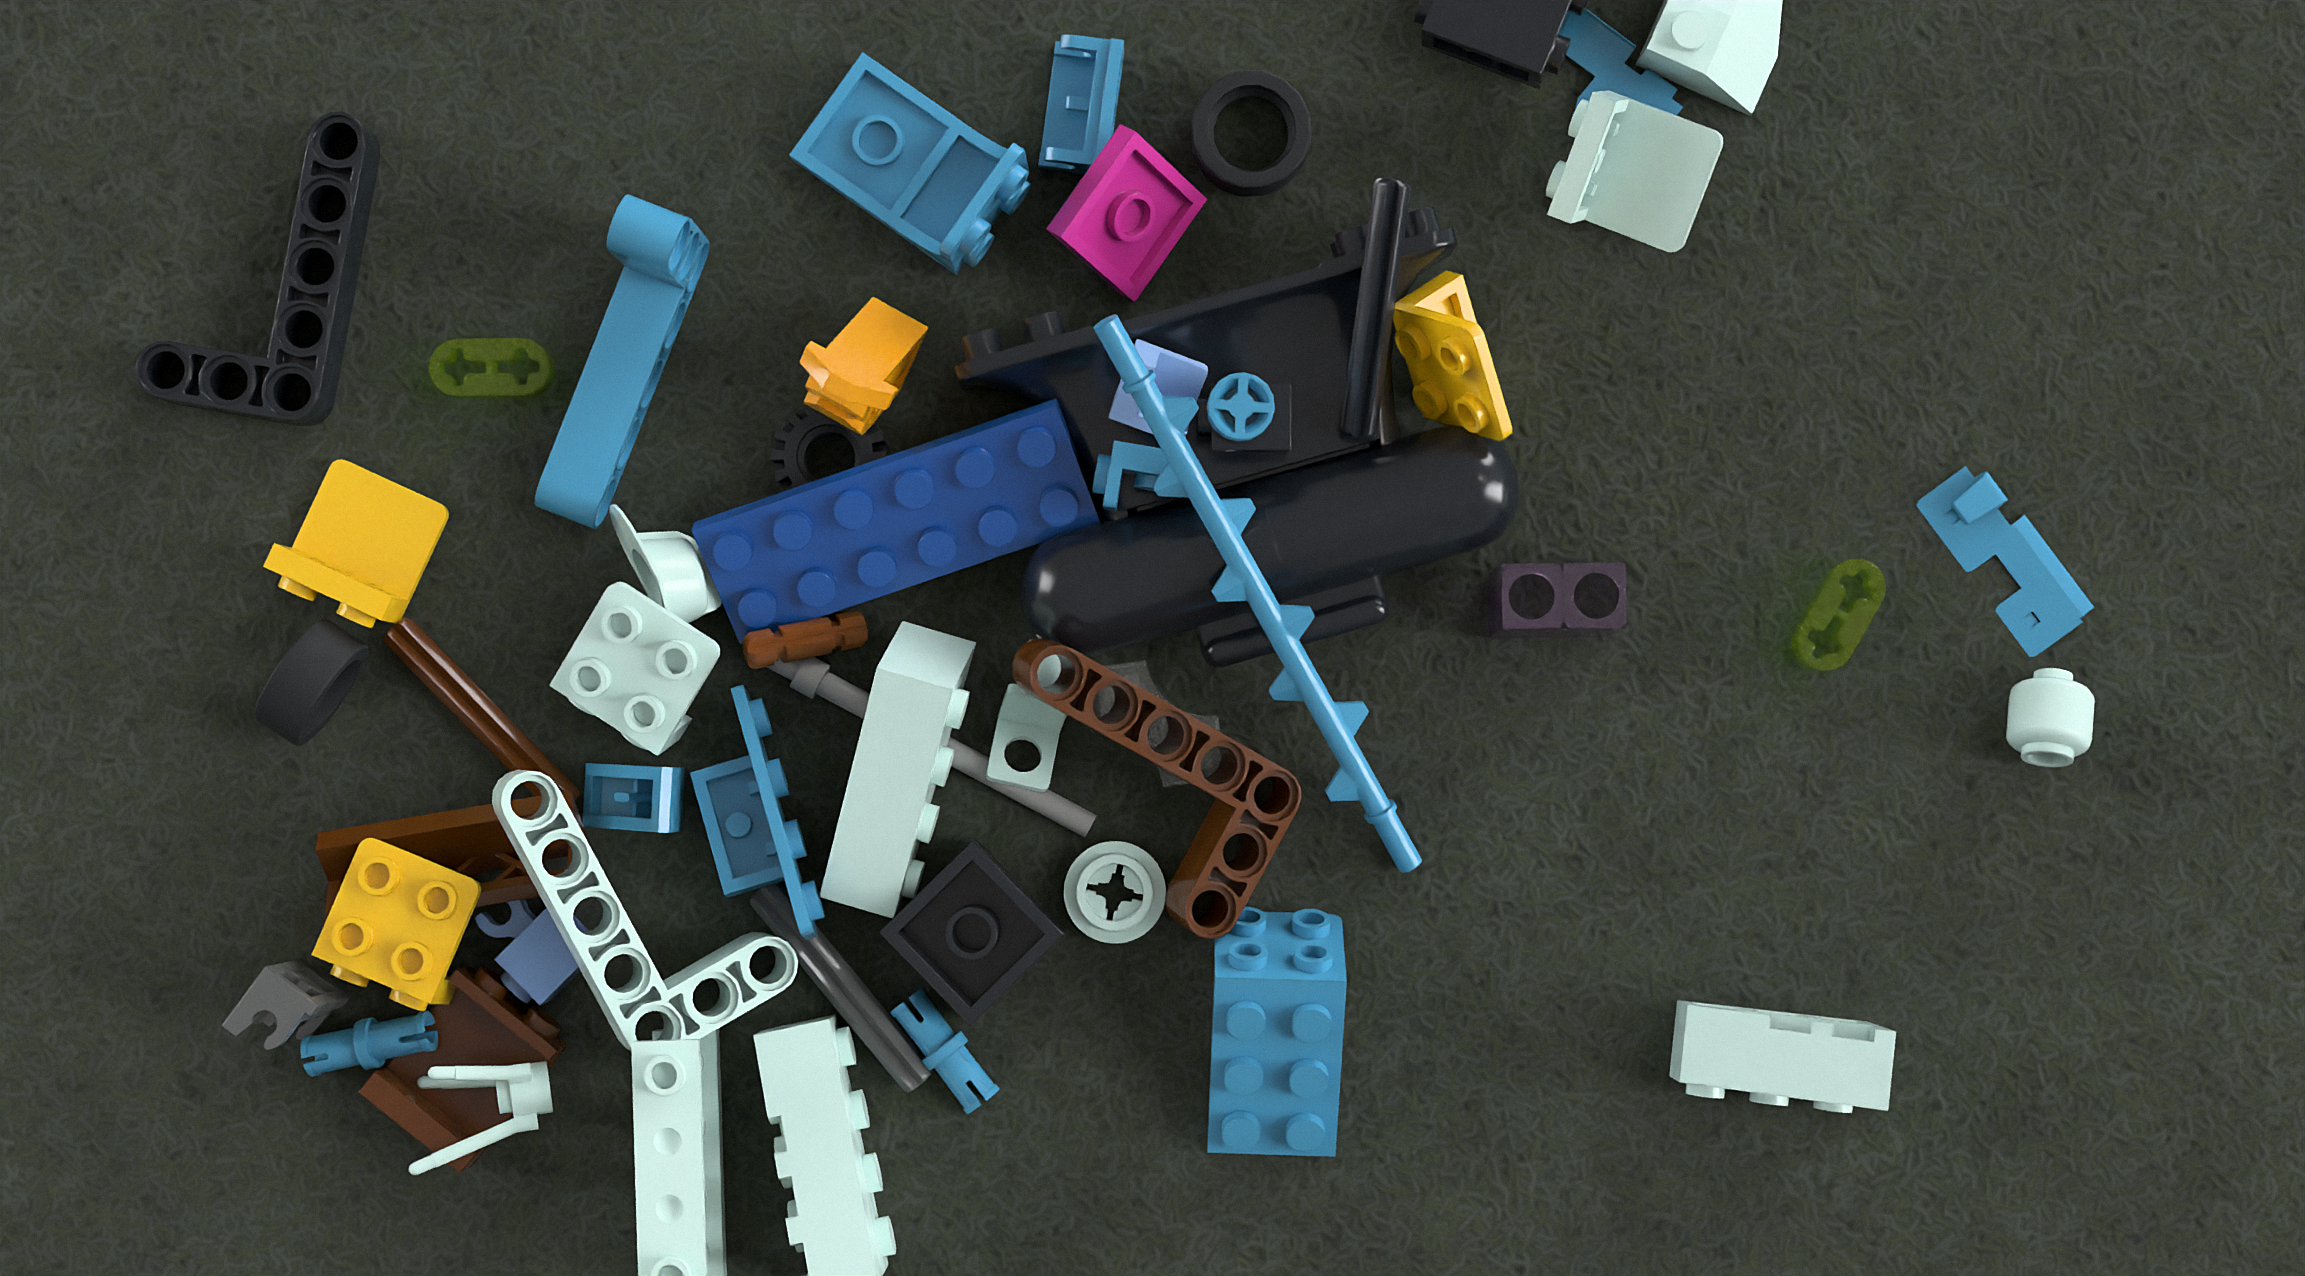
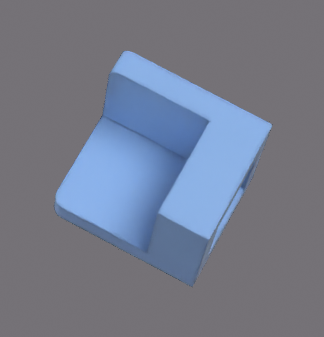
[1108,338,1208,437]

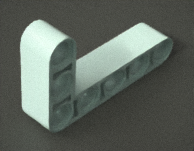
[492,770,798,1051]

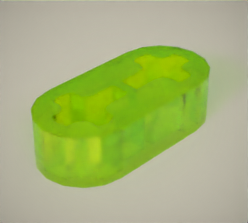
[429,338,555,399]
[1791,559,1886,671]

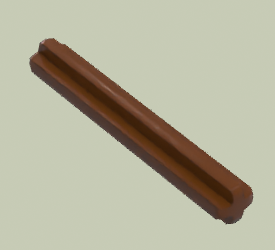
[383,617,580,801]

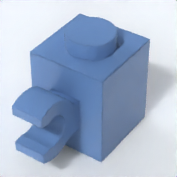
[475,899,589,1005]

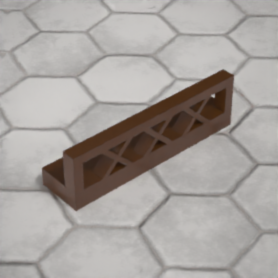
[315,790,587,922]

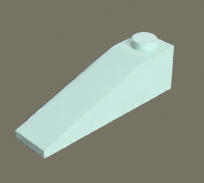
[1636,0,1783,116]

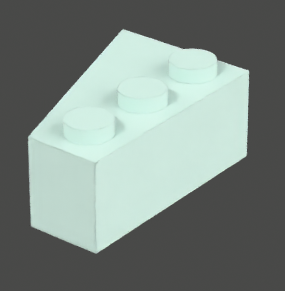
[1669,1000,1896,1113]

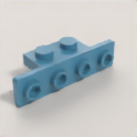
[690,685,825,940]

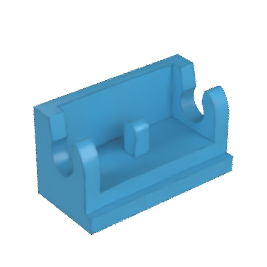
[1038,35,1124,174]

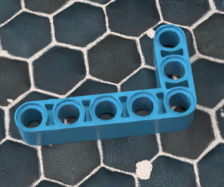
[534,194,710,529]

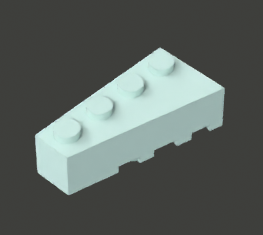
[819,621,976,919]
[753,1014,896,1276]

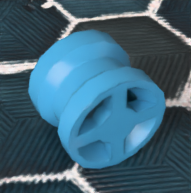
[1206,372,1275,442]

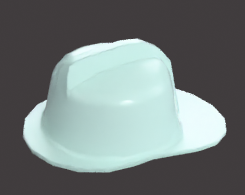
[609,504,722,623]

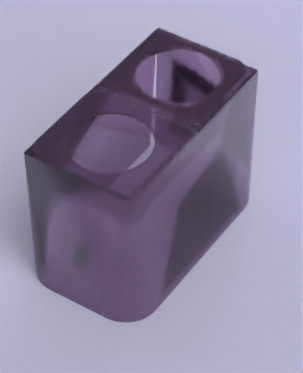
[1488,562,1626,639]

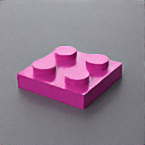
[1046,124,1207,302]

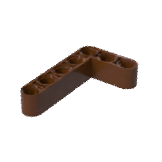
[1012,638,1301,939]

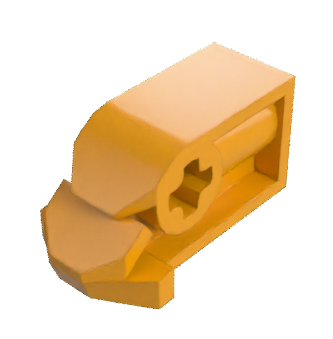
[799,297,929,435]

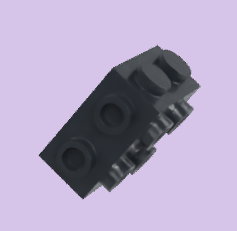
[1414,0,1588,90]

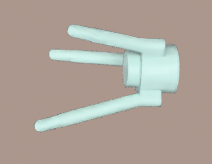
[409,1061,553,1175]

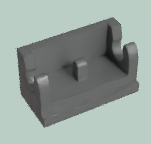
[222,959,351,1050]

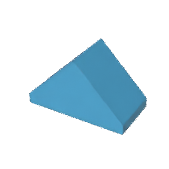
[582,763,685,833]

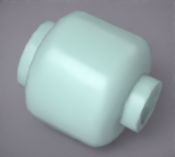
[2006,668,2095,767]

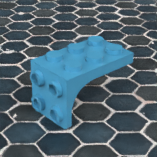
[789,52,1031,275]
[1207,907,1347,1157]

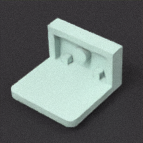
[1546,90,1723,252]
[549,582,720,756]

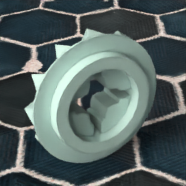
[1064,841,1166,943]

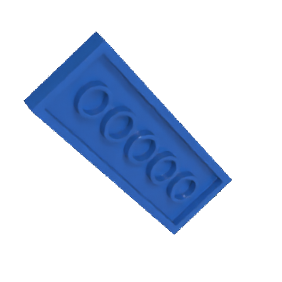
[691,398,1100,644]

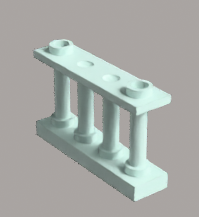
[631,1028,727,1276]

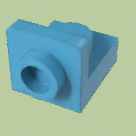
[1092,440,1169,512]

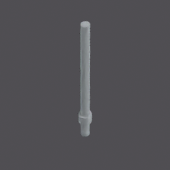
[767,657,1097,838]

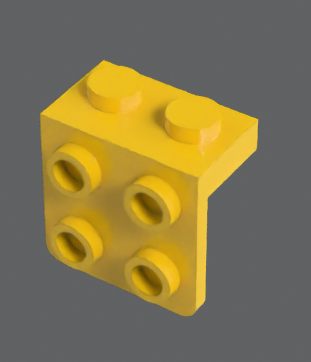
[1393,270,1512,441]
[263,459,449,628]
[311,838,481,1012]

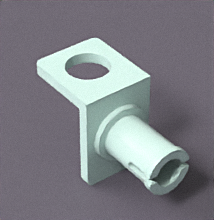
[986,639,1067,792]

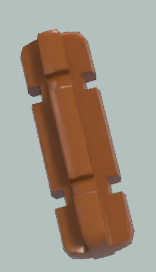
[742,610,868,669]

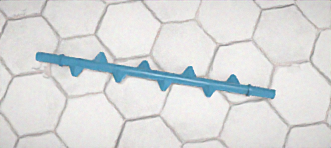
[1093,314,1422,873]

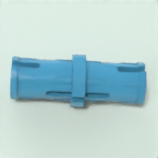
[890,987,1000,1114]
[300,1010,438,1077]

